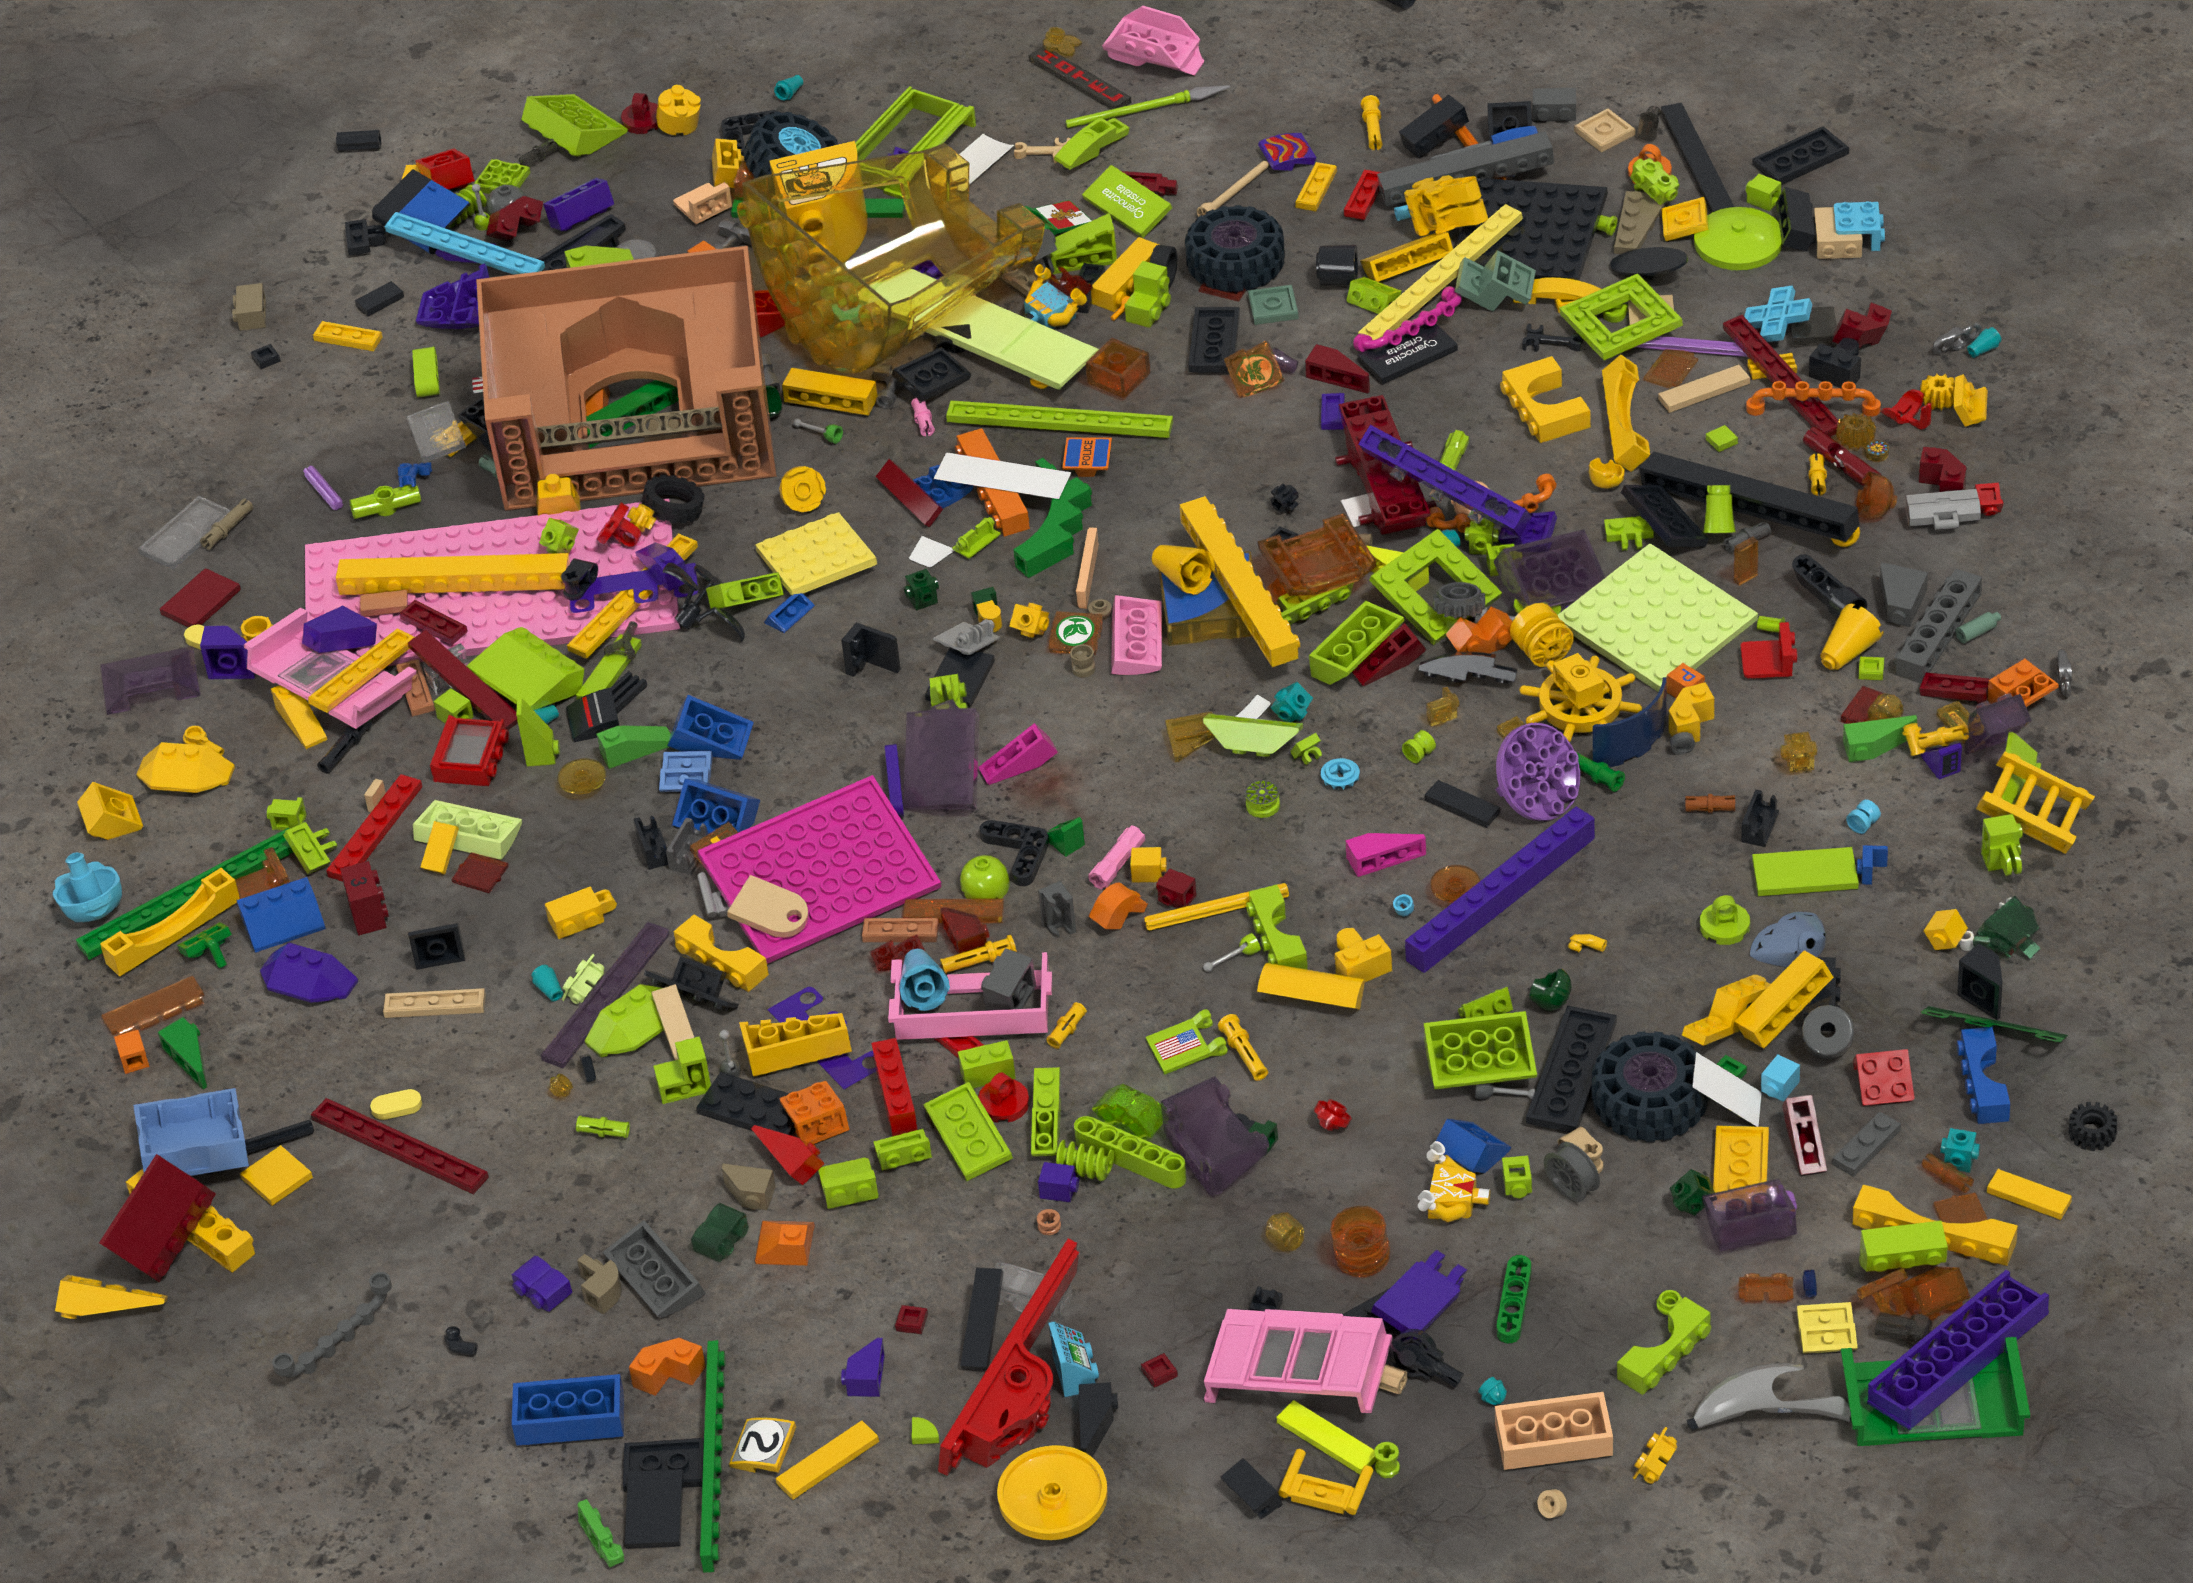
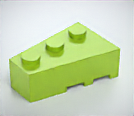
[1049,213,1117,274]

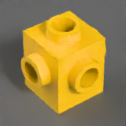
[1009,602,1049,638]

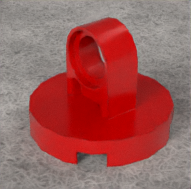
[596,502,642,547]
[978,1072,1029,1123]

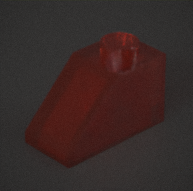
[940,907,990,954]

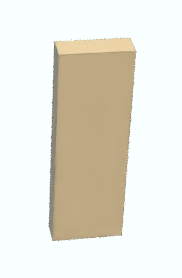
[652,984,694,1060]

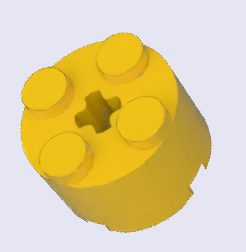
[656,85,701,135]

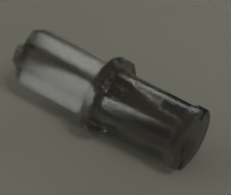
[518,139,558,167]

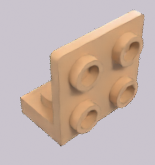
[673,182,732,224]

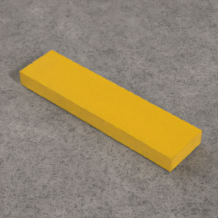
[776,1420,879,1500]

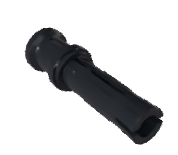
[317,720,372,774]

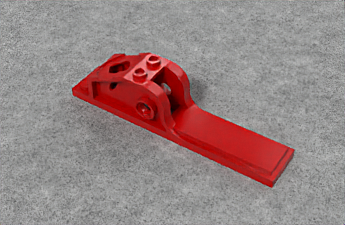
[938,1238,1079,1476]

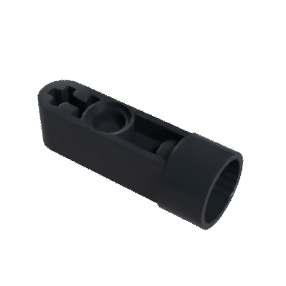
[1792,554,1867,619]

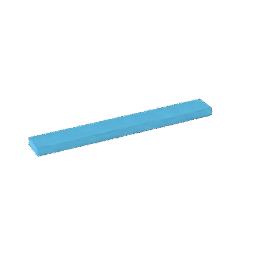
[384,212,545,275]

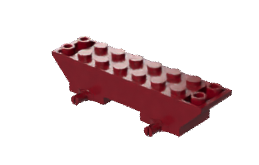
[1335,395,1437,535]

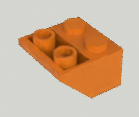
[1987,659,2059,714]

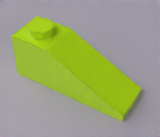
[516,698,560,767]

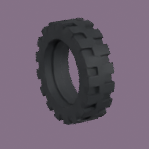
[642,475,705,524]

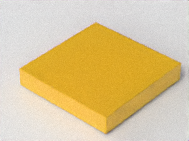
[1662,197,1709,241]
[240,1145,313,1206]

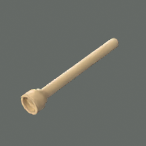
[1197,161,1269,217]

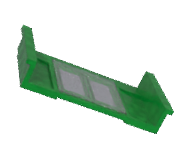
[1841,1337,2030,1446]

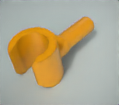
[1110,296,1131,321]

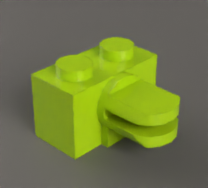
[929,674,968,731]
[1981,814,2023,876]

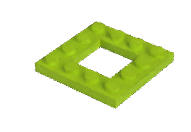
[1559,274,1683,360]
[1369,529,1502,645]

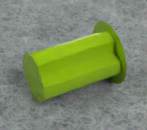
[1757,616,1785,633]

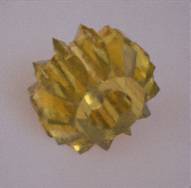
[1836,412,1876,450]

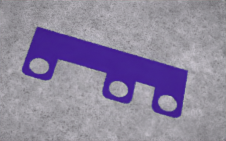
[570,563,698,613]
[767,987,876,1089]

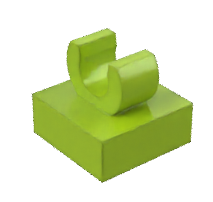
[1290,733,1322,765]

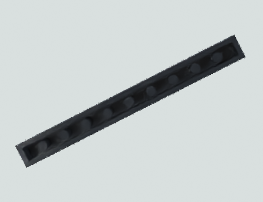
[1639,451,1860,542]

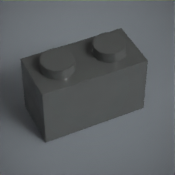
[1533,88,1576,122]

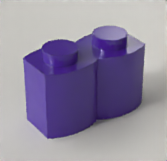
[511,1255,573,1312]

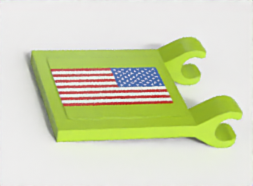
[1146,1009,1228,1075]

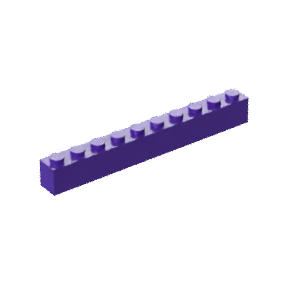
[1405,806,1595,973]

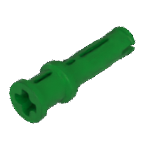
[1576,752,1625,792]

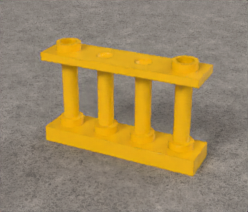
[1976,751,2095,854]

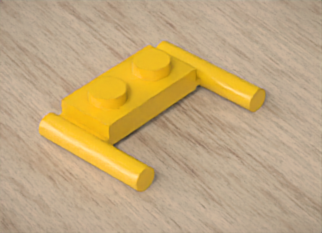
[1278,1449,1374,1515]

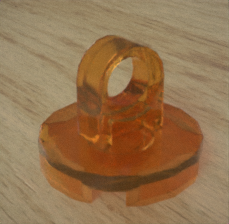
[1856,1268,1909,1320]

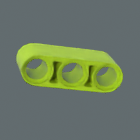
[412,346,440,398]

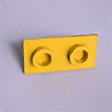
[1633,1427,1677,1484]

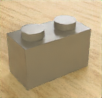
[232,283,266,331]

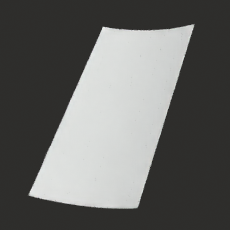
[932,134,1014,190]

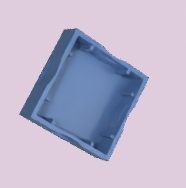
[133,1088,249,1176]

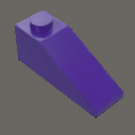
[635,542,687,591]

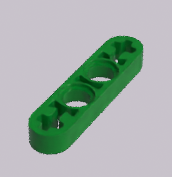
[1497,1255,1532,1344]

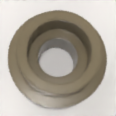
[1088,599,1112,621]

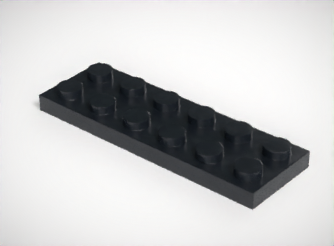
[1526,1005,1617,1132]

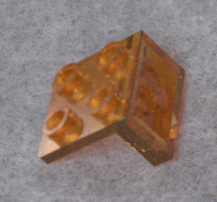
[235,847,290,899]

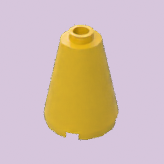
[1152,545,1215,595]
[1820,604,1884,670]

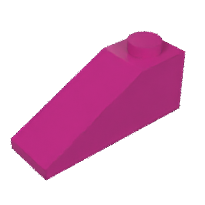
[978,723,1058,785]
[1345,833,1426,877]

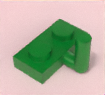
[177,922,232,968]

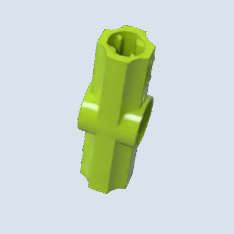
[349,485,421,519]

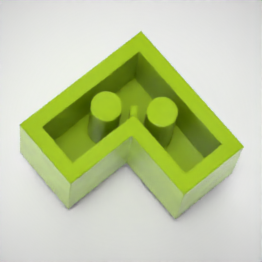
[1125,261,1171,328]
[653,1036,711,1104]

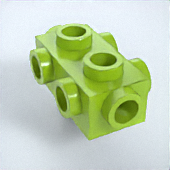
[1630,158,1680,205]

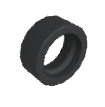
[1150,245,1178,288]

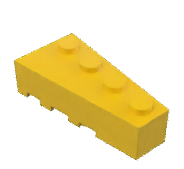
[739,1013,852,1076]

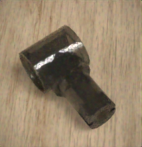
[1637,106,1661,141]

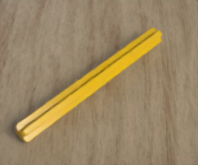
[1144,883,1289,931]

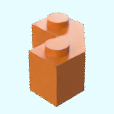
[1446,606,1512,653]
[629,1338,706,1396]

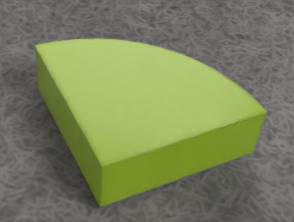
[912,1417,940,1444]

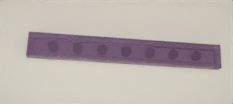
[541,922,670,1068]

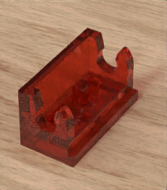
[1048,266,1093,298]

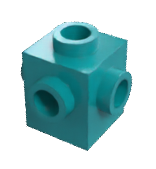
[1271,682,1313,722]
[1940,1128,1980,1173]

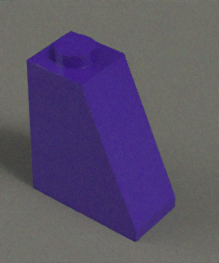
[302,605,377,653]

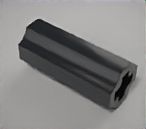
[336,130,382,151]

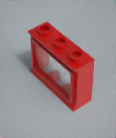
[430,715,509,786]

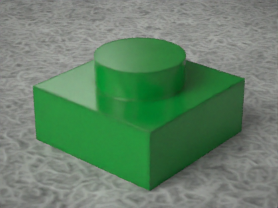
[1716,1055,1747,1079]

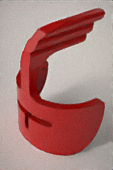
[1880,389,1932,429]

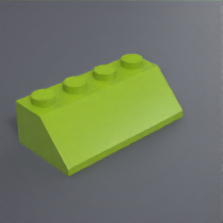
[1309,601,1404,685]

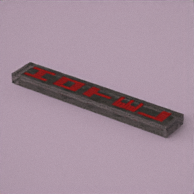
[1028,46,1132,109]

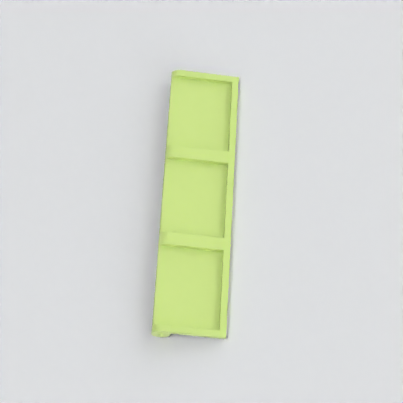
[856,262,1102,390]

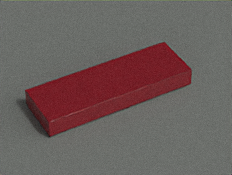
[400,600,468,645]

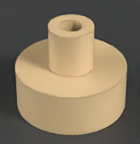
[1538,1489,1567,1518]

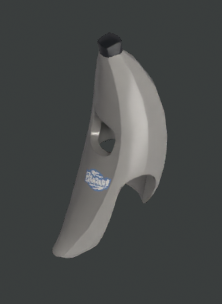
[1686,1363,1851,1431]

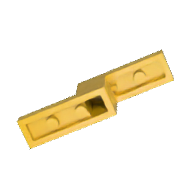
[1682,975,1770,1046]

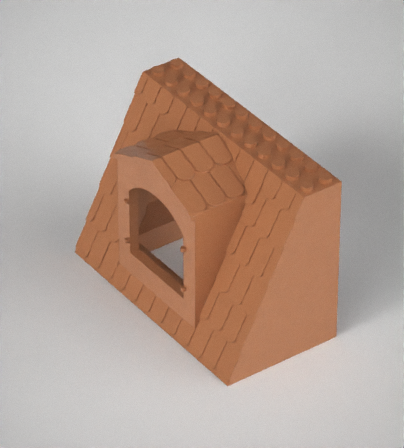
[476,246,777,511]

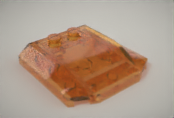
[1258,513,1376,596]

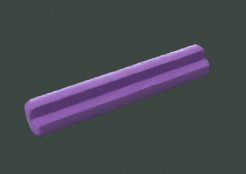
[303,466,343,510]

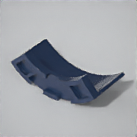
[1593,677,1667,767]

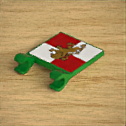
[1021,200,1092,235]

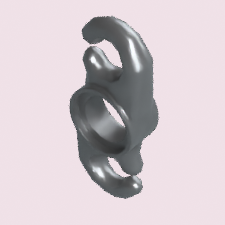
[1932,323,1982,355]
[2057,649,2072,697]

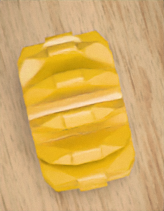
[1920,373,1955,411]

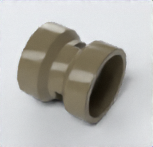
[1070,644,1095,678]

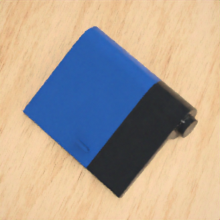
[372,169,470,255]

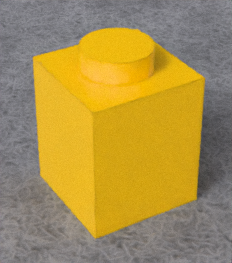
[1130,847,1167,883]
[1924,909,1968,950]

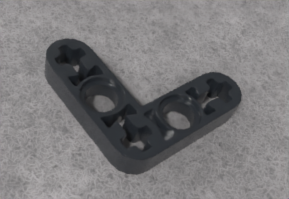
[721,110,781,156]
[979,820,1049,886]

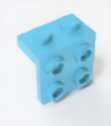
[1834,201,1885,251]

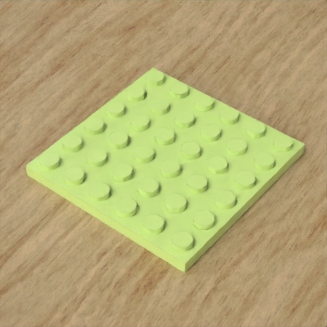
[1558,544,1758,692]

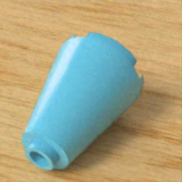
[899,949,950,1011]

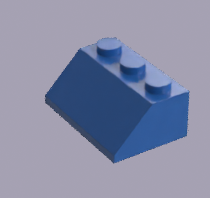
[672,779,760,840]
[237,877,326,953]

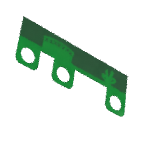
[1921,1006,2068,1042]

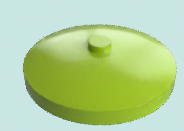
[1694,207,1783,270]

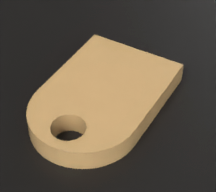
[727,875,808,938]

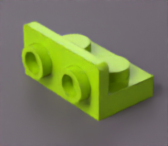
[1347,277,1402,314]

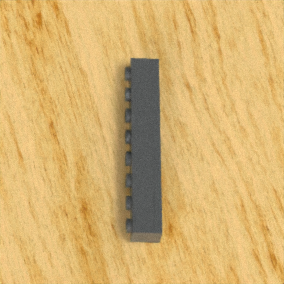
[1377,131,1554,206]

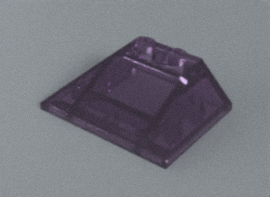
[101,646,201,715]

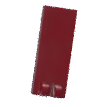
[1919,672,1990,705]

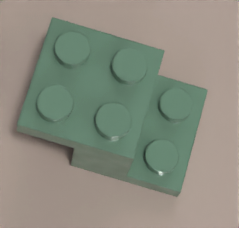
[1455,250,1536,311]

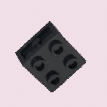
[841,622,901,677]

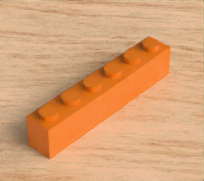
[955,428,1030,537]

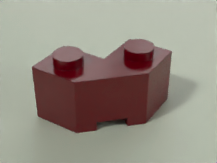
[486,196,543,241]
[1832,302,1892,348]
[1919,447,1967,492]

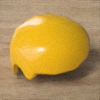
[1589,458,1625,489]

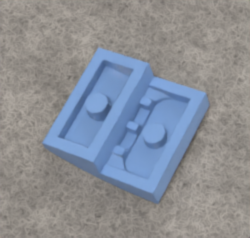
[659,751,713,792]

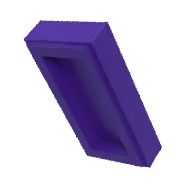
[1321,393,1345,430]

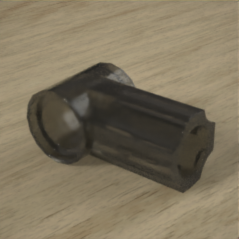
[1875,1312,1933,1349]

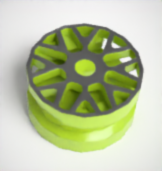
[1245,780,1280,818]

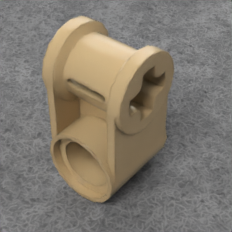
[1558,1127,1603,1173]

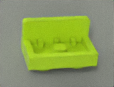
[873,1129,932,1170]

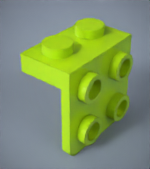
[819,1158,879,1209]

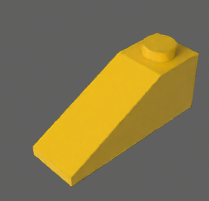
[271,685,327,749]

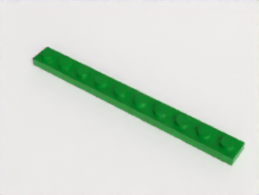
[76,828,293,960]
[700,1340,726,1573]

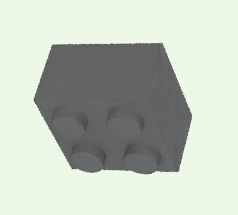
[981,948,1036,1011]

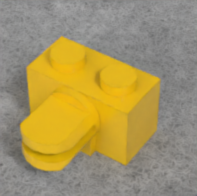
[712,139,754,188]
[1335,928,1392,982]

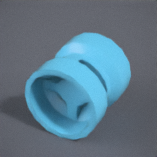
[1846,799,1881,834]

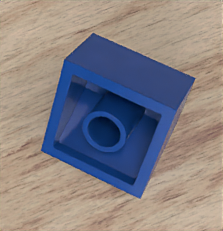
[1436,1119,1511,1173]

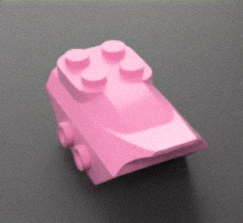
[1102,6,1204,76]

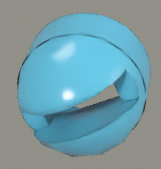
[1393,894,1414,917]

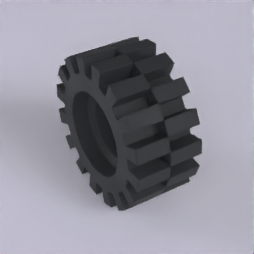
[2068,1102,2117,1151]

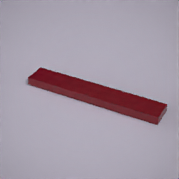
[408,629,518,730]

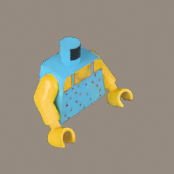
[1023,264,1087,329]

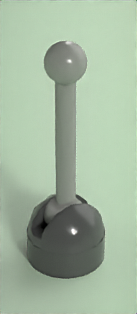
[719,1030,741,1077]
[1475,1083,1536,1099]

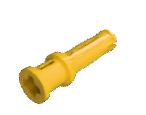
[1360,95,1383,150]
[940,934,1017,974]
[1218,1014,1268,1081]

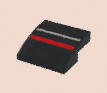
[566,687,619,742]

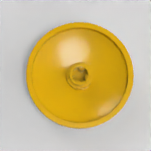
[997,1445,1108,1540]

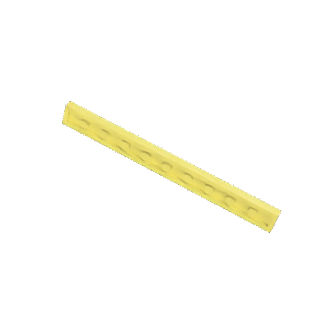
[1358,204,1523,340]

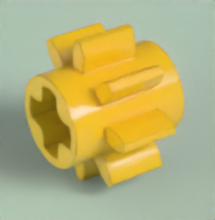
[627,504,656,532]

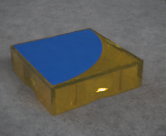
[1158,551,1254,646]

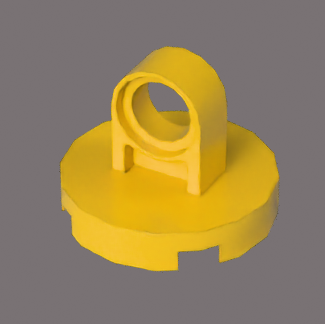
[779,466,826,512]

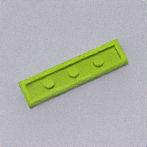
[576,634,642,699]

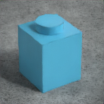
[1761,1055,1800,1102]

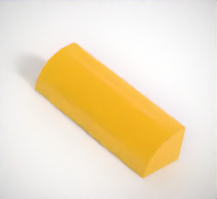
[1360,232,1453,282]
[1257,963,1365,1009]

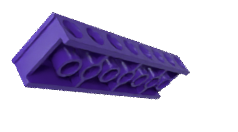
[1867,1270,2049,1430]

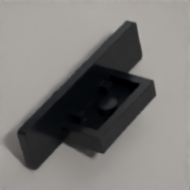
[644,956,739,1011]

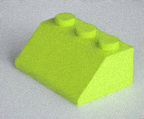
[1859,1221,1948,1272]

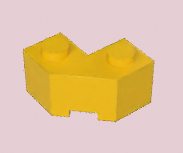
[1669,682,1714,742]

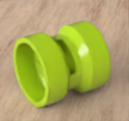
[1402,730,1436,763]

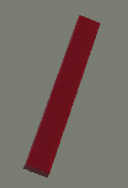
[1723,315,1843,437]
[311,1098,489,1195]

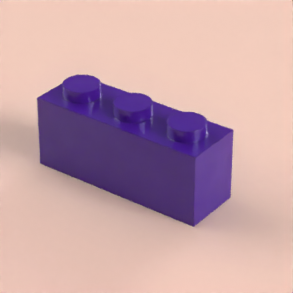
[543,178,614,231]

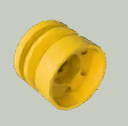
[1510,603,1574,667]

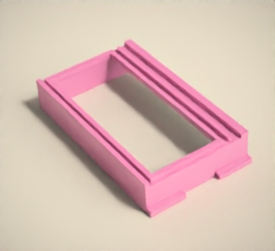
[888,952,1052,1040]

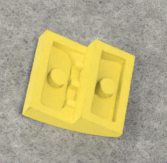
[1796,1302,1858,1354]

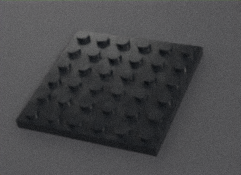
[1455,178,1608,281]

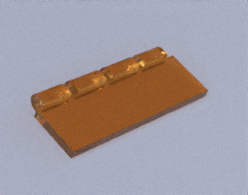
[101,976,204,1035]

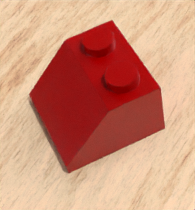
[415,148,475,189]

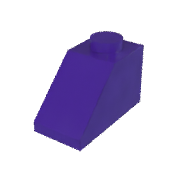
[841,1338,885,1397]

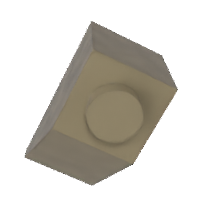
[722,1164,776,1210]

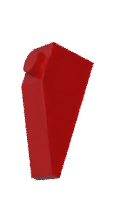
[751,1125,825,1185]

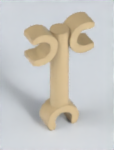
[1014,138,1070,163]

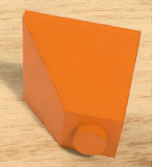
[755,1221,815,1266]

